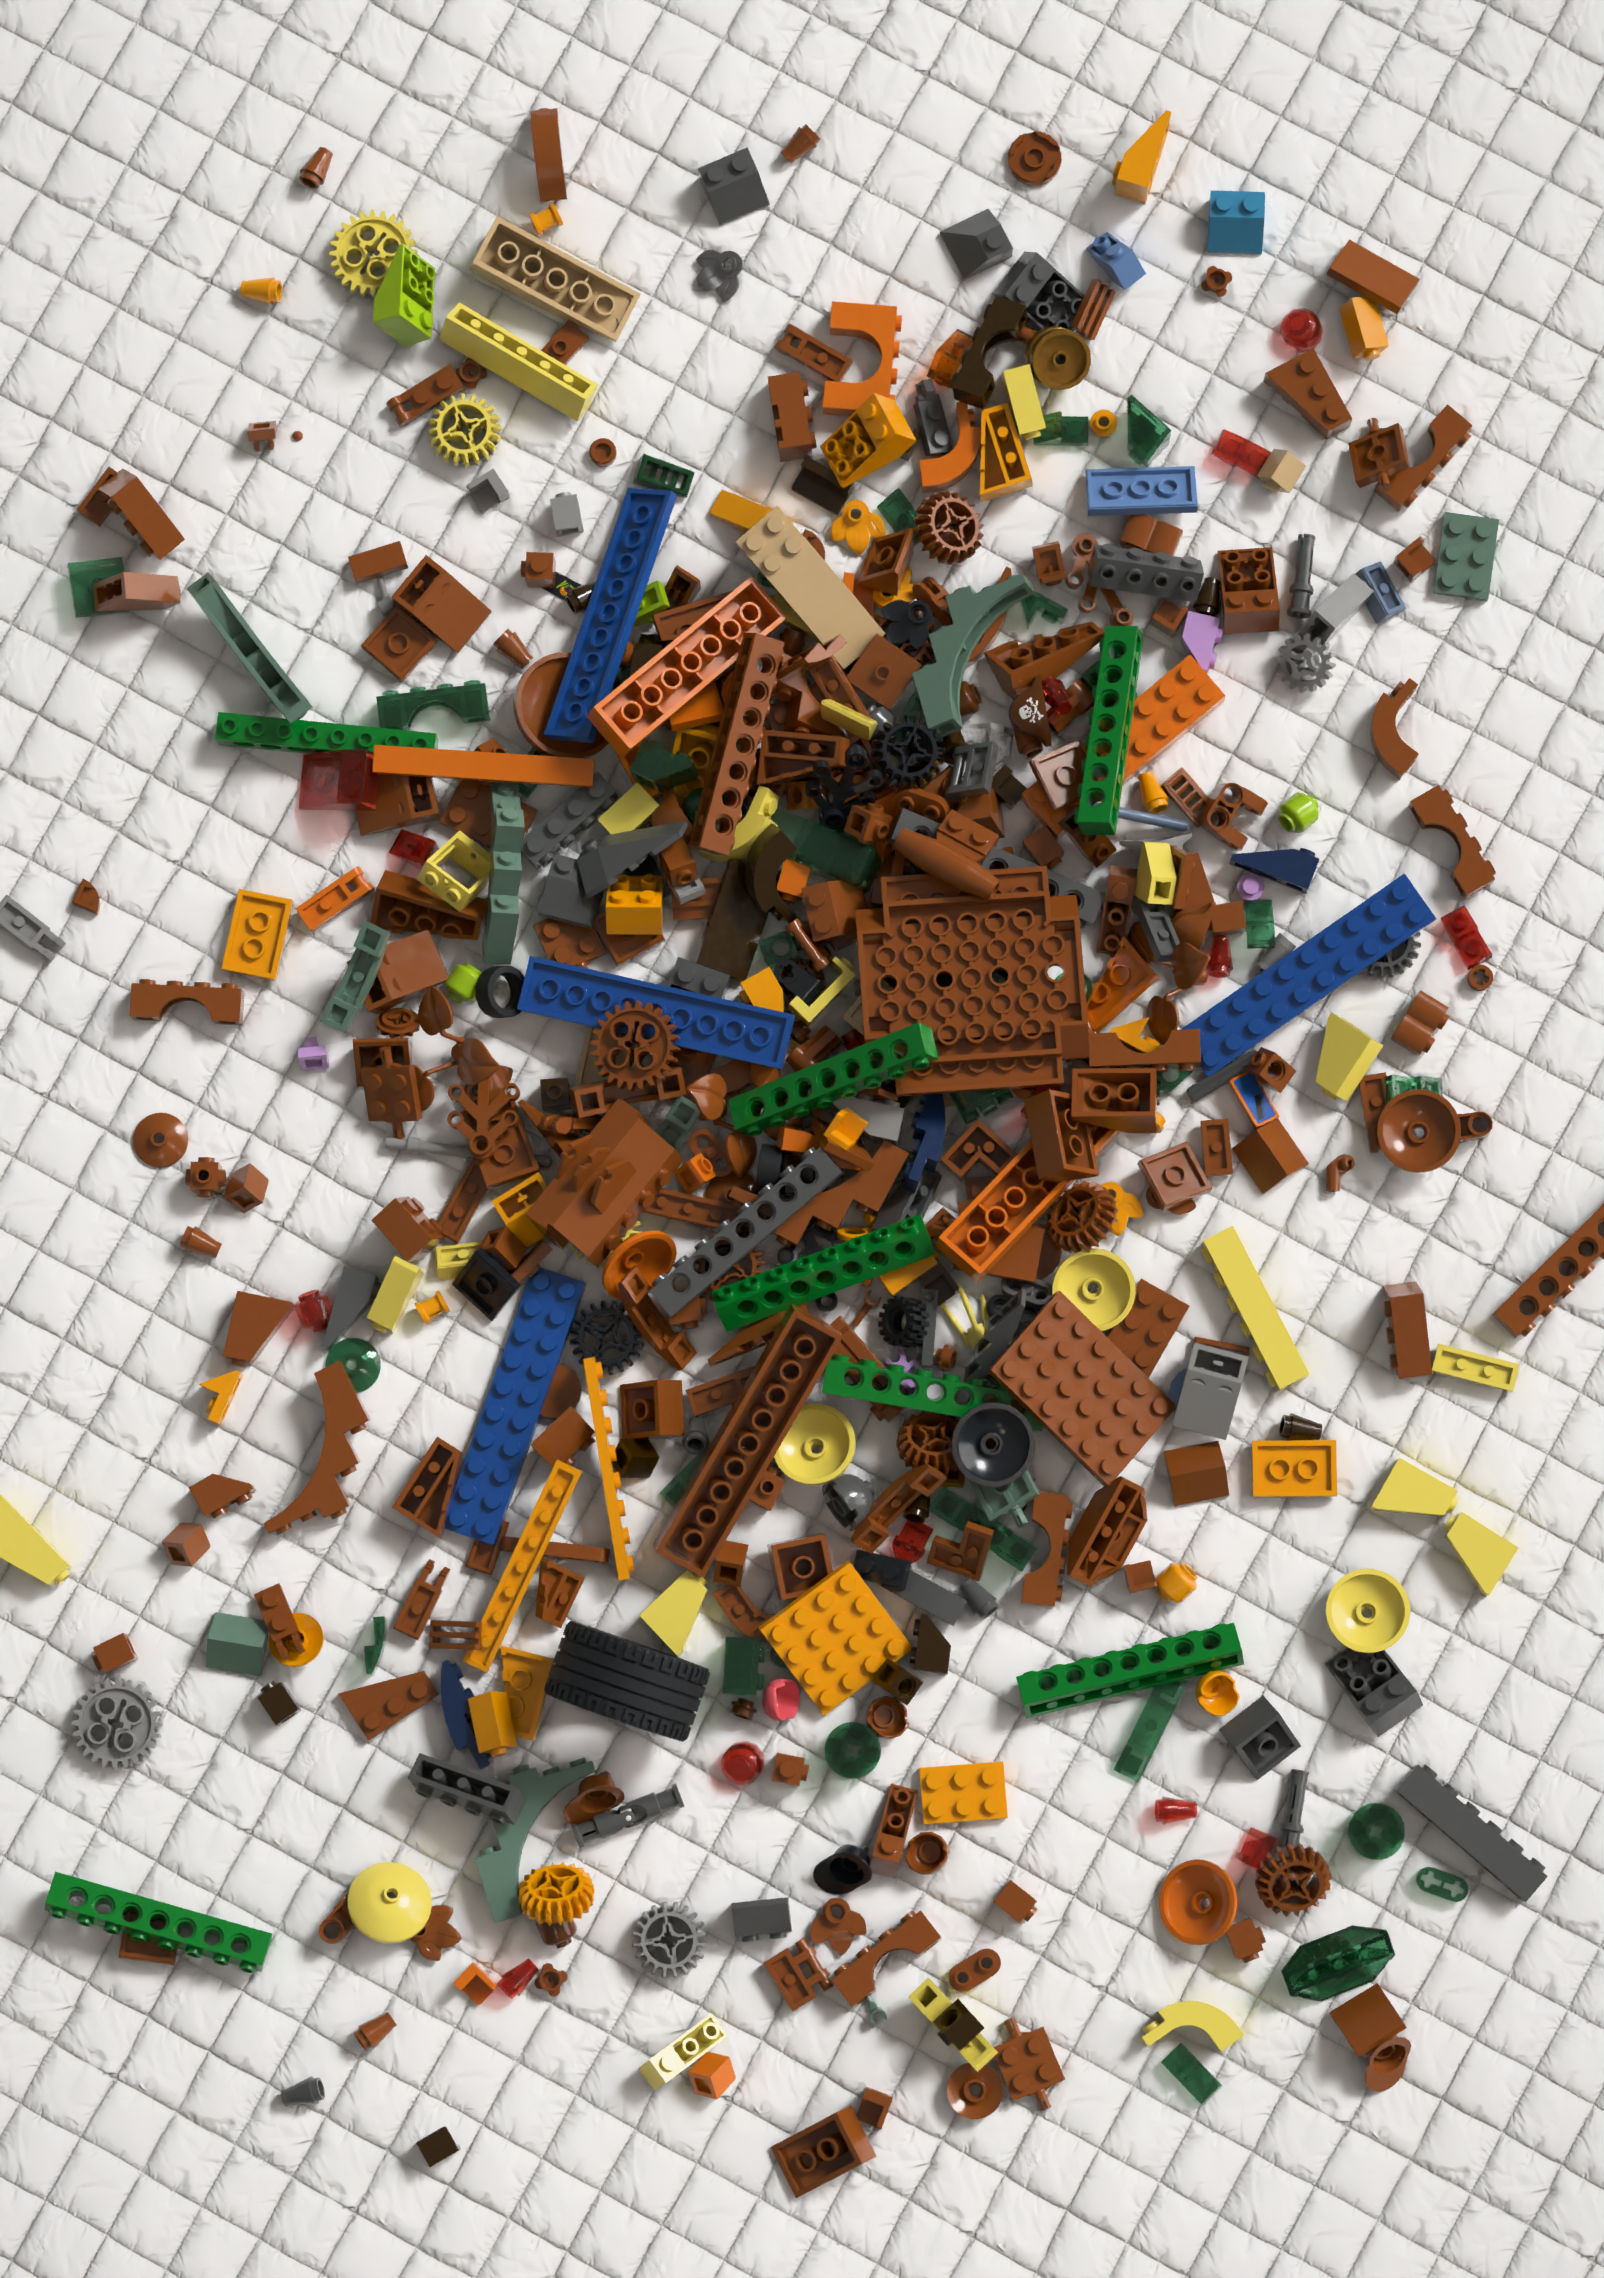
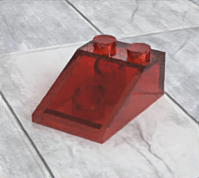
[298,749,379,810]

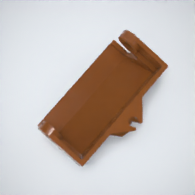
[525,1098,684,1268]

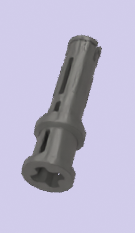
[1287,534,1315,619]
[1275,1769,1309,1853]

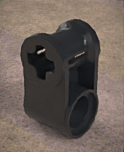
[774,959,826,1006]

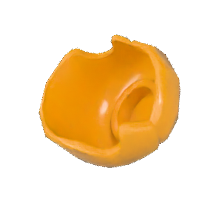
[1195,1670,1240,1717]

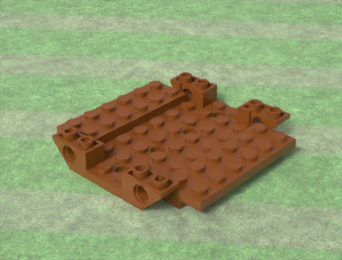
[855,866,1089,1097]

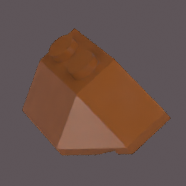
[1067,1476,1148,1586]

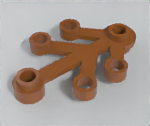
[1065,533,1133,626]
[447,1077,520,1160]

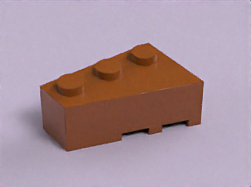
[768,372,817,462]
[757,730,851,787]
[392,1436,463,1539]

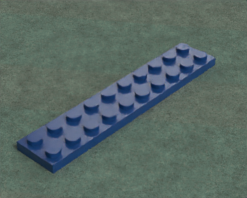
[544,488,677,743]
[1180,873,1436,1077]
[517,956,795,1070]
[444,1267,587,1546]

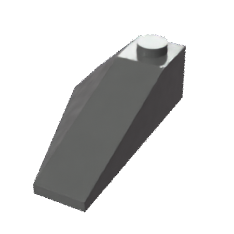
[577,821,688,898]

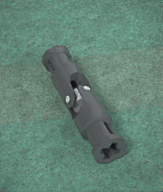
[571,1783,685,1848]

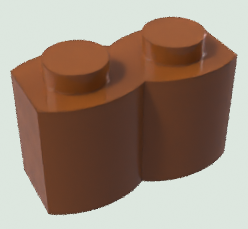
[1120,514,1183,556]
[1390,990,1450,1056]

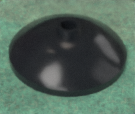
[951,1402,1035,1487]

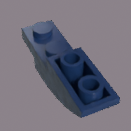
[903,1094,946,1193]
[441,1659,492,1770]

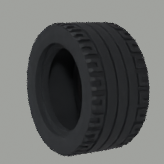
[544,1621,710,1742]

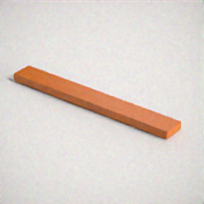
[372,745,595,788]

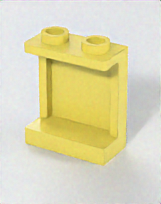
[788,956,856,1027]

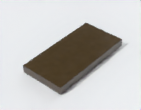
[694,859,779,982]

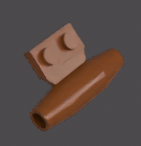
[893,809,1001,900]

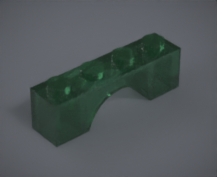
[376,680,491,731]
[928,1486,1038,1572]

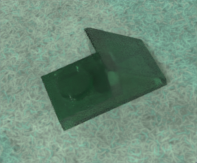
[1033,411,1088,446]
[1019,591,1068,630]

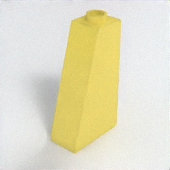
[0,1494,73,1586]

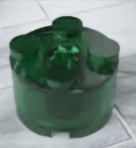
[950,1089,1014,1124]
[825,1722,881,1779]
[1346,1803,1405,1860]

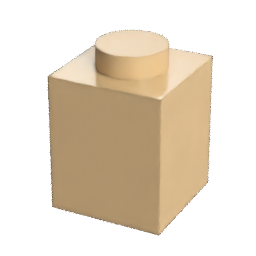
[1257,449,1306,494]

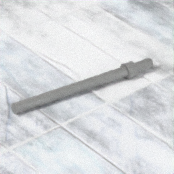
[385,1137,551,1167]

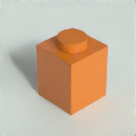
[777,859,812,904]

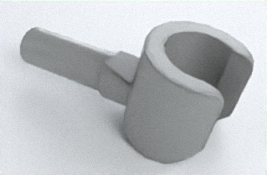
[376,577,395,617]

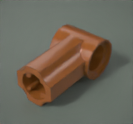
[1046,679,1095,734]
[785,1024,842,1072]

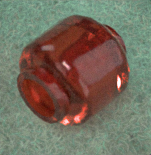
[294,1289,333,1332]

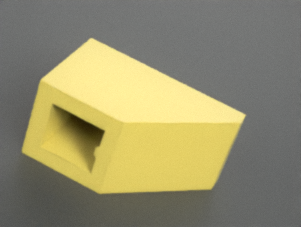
[1134,841,1177,905]

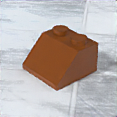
[801,877,867,944]
[620,1380,684,1439]
[530,1406,596,1468]

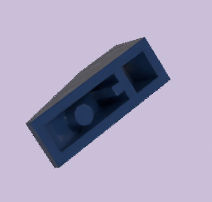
[1229,848,1320,894]

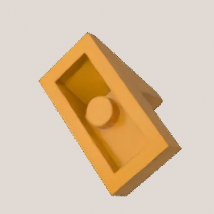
[1110,1017,1160,1053]
[199,1370,244,1425]

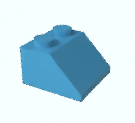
[1208,190,1265,254]

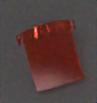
[892,1521,934,1564]
[1235,1827,1277,1869]

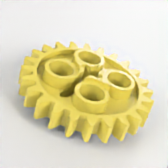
[329,209,418,298]

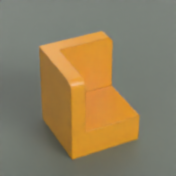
[823,1107,869,1150]

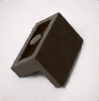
[791,456,854,515]

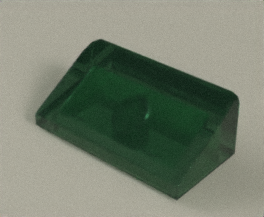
[877,488,920,546]

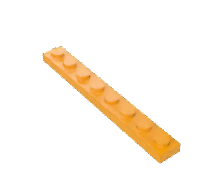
[583,1356,635,1580]
[462,1459,582,1673]

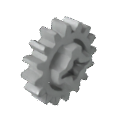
[1275,632,1336,693]

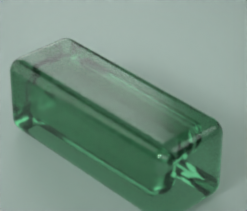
[771,809,882,894]

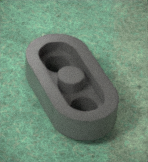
[1001,1278,1053,1310]

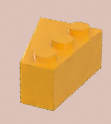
[980,402,1033,502]

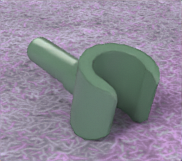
[865,1995,887,2026]

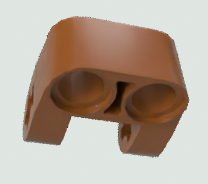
[1199,783,1268,851]

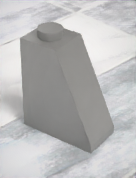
[1299,573,1374,647]

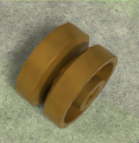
[1025,326,1091,390]

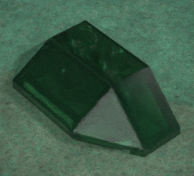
[1281,1925,1395,2002]

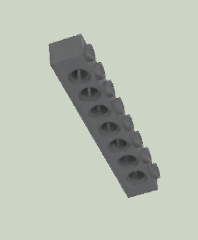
[887,808,1106,928]
[649,1147,843,1317]

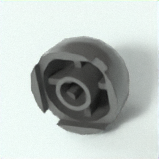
[822,1474,875,1531]

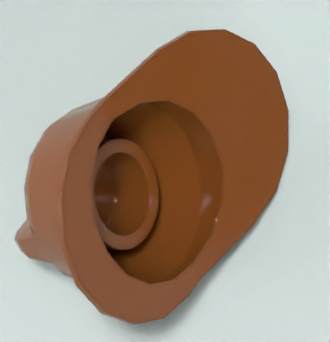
[563,1771,625,1825]
[1365,2035,1411,2092]

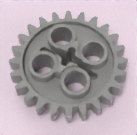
[71,1678,163,1769]

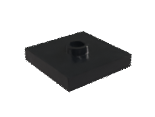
[452,1247,521,1322]

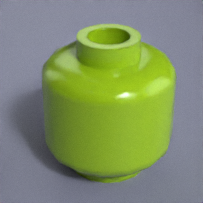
[1278,792,1319,833]
[444,962,482,1005]

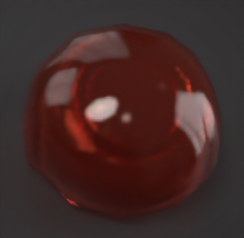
[1280,308,1324,352]
[721,1741,765,1786]

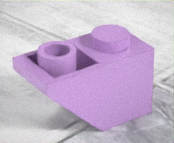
[1181,611,1224,673]

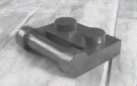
[945,741,999,802]

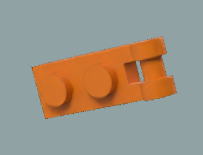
[295,866,375,932]

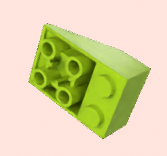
[373,244,436,347]

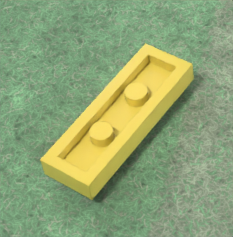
[1432,1343,1520,1392]

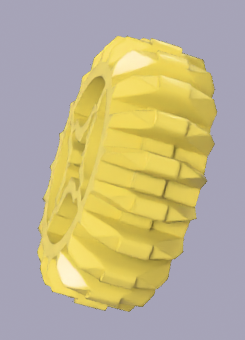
[428,393,502,467]

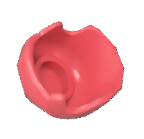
[762,1678,800,1721]

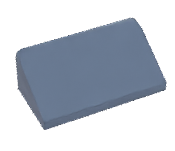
[1355,561,1406,624]

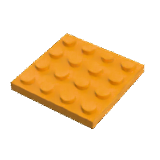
[758,1560,912,1716]

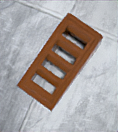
[1161,767,1216,828]

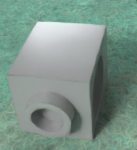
[550,492,584,537]

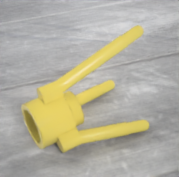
[940,1287,989,1351]

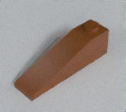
[984,621,1105,700]

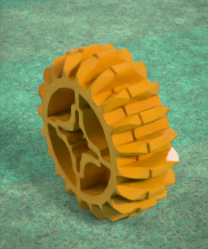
[518,1862,595,1926]

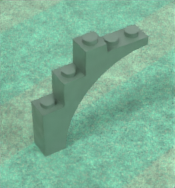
[186,572,312,724]
[912,573,1035,738]
[482,782,525,965]
[474,1757,596,1923]

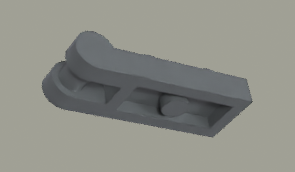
[1131,898,1180,962]

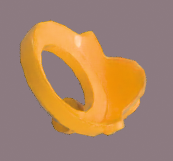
[836,1213,877,1241]

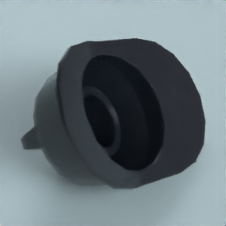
[813,1844,872,1895]

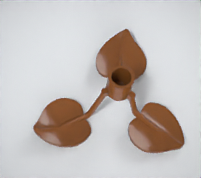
[1128,922,1211,1045]
[414,986,500,1111]
[686,1063,781,1178]

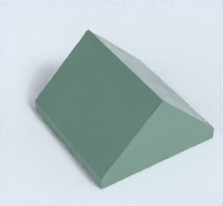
[206,1612,269,1676]

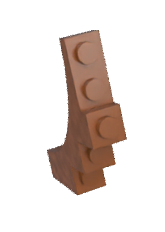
[729,1140,909,1248]
[264,1360,371,1535]

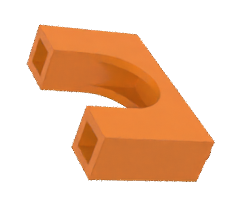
[823,301,902,416]

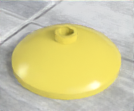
[1052,1248,1136,1331]
[774,1403,856,1485]
[1326,1569,1410,1653]
[347,1862,432,1943]

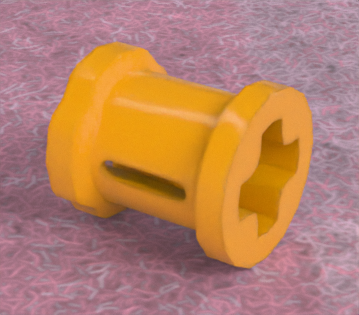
[529,203,563,236]
[414,1290,450,1325]

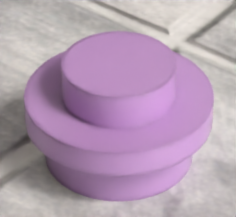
[1237,873,1265,901]

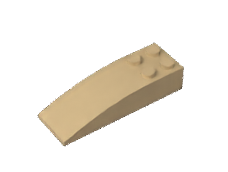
[469,216,641,342]
[735,506,886,670]

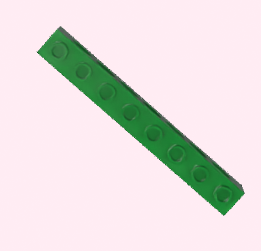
[1074,626,1143,835]
[215,712,439,760]
[728,1022,939,1137]
[712,1214,936,1332]
[820,1353,1043,1432]
[1016,1622,1244,1719]
[45,1872,272,1974]

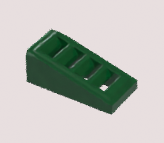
[632,454,695,498]

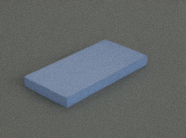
[1085,466,1198,516]

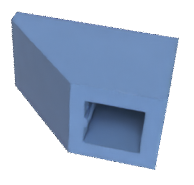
[1086,232,1146,290]

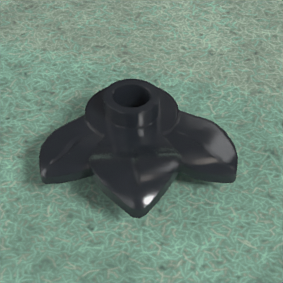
[881,600,932,649]

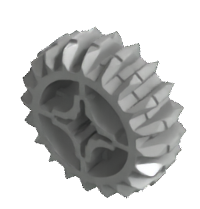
[632,1902,708,1978]

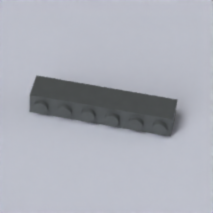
[1394,1764,1548,1902]

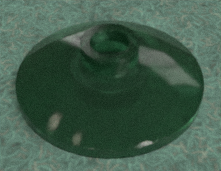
[325,1338,381,1393]

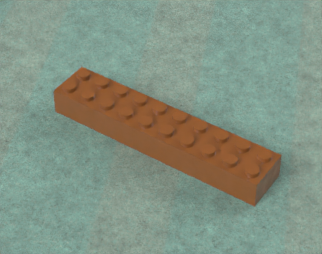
[653,1304,843,1578]

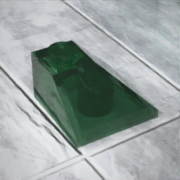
[1125,394,1172,467]

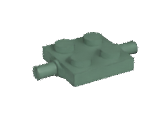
[969,1440,1040,1528]

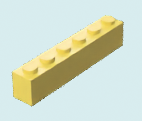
[439,303,598,421]
[1200,1226,1310,1391]

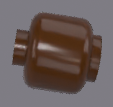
[960,681,982,720]
[536,1920,577,1948]

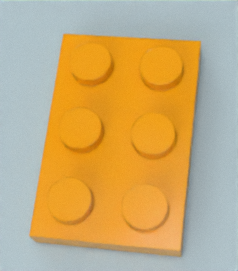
[221,889,294,981]
[1252,1440,1337,1497]
[919,1761,1008,1824]

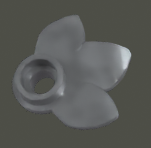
[696,250,743,302]

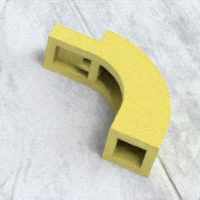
[691,785,780,862]
[908,1977,998,2072]
[1141,2001,1244,2052]

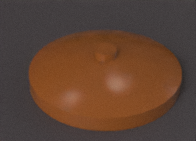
[513,652,617,759]

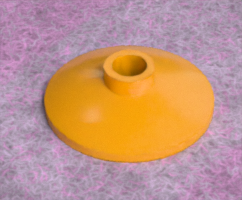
[269,1613,324,1667]

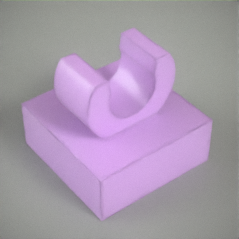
[298,1037,329,1071]

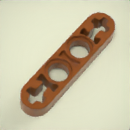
[501,1536,610,1563]

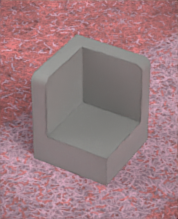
[466,468,510,513]

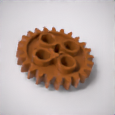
[590,1000,680,1092]

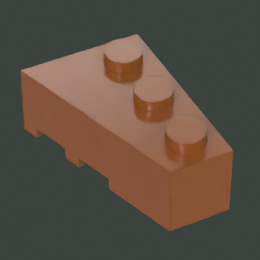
[1263,348,1352,439]
[98,468,185,560]
[1383,1281,1432,1379]

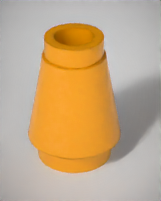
[240,277,282,304]
[1138,771,1169,814]

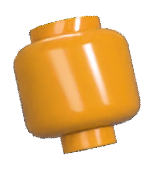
[1156,1562,1198,1604]

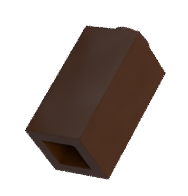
[1058,805,1117,868]

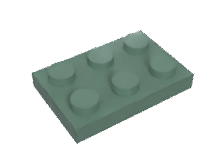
[1433,512,1499,601]

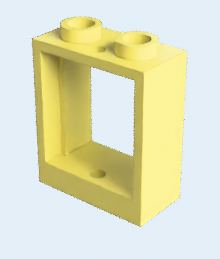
[417,831,490,912]

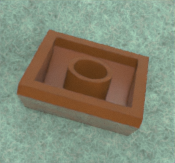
[857,528,914,596]
[957,787,1005,838]
[353,1038,412,1087]
[1232,1118,1309,1194]
[1163,1441,1229,1506]

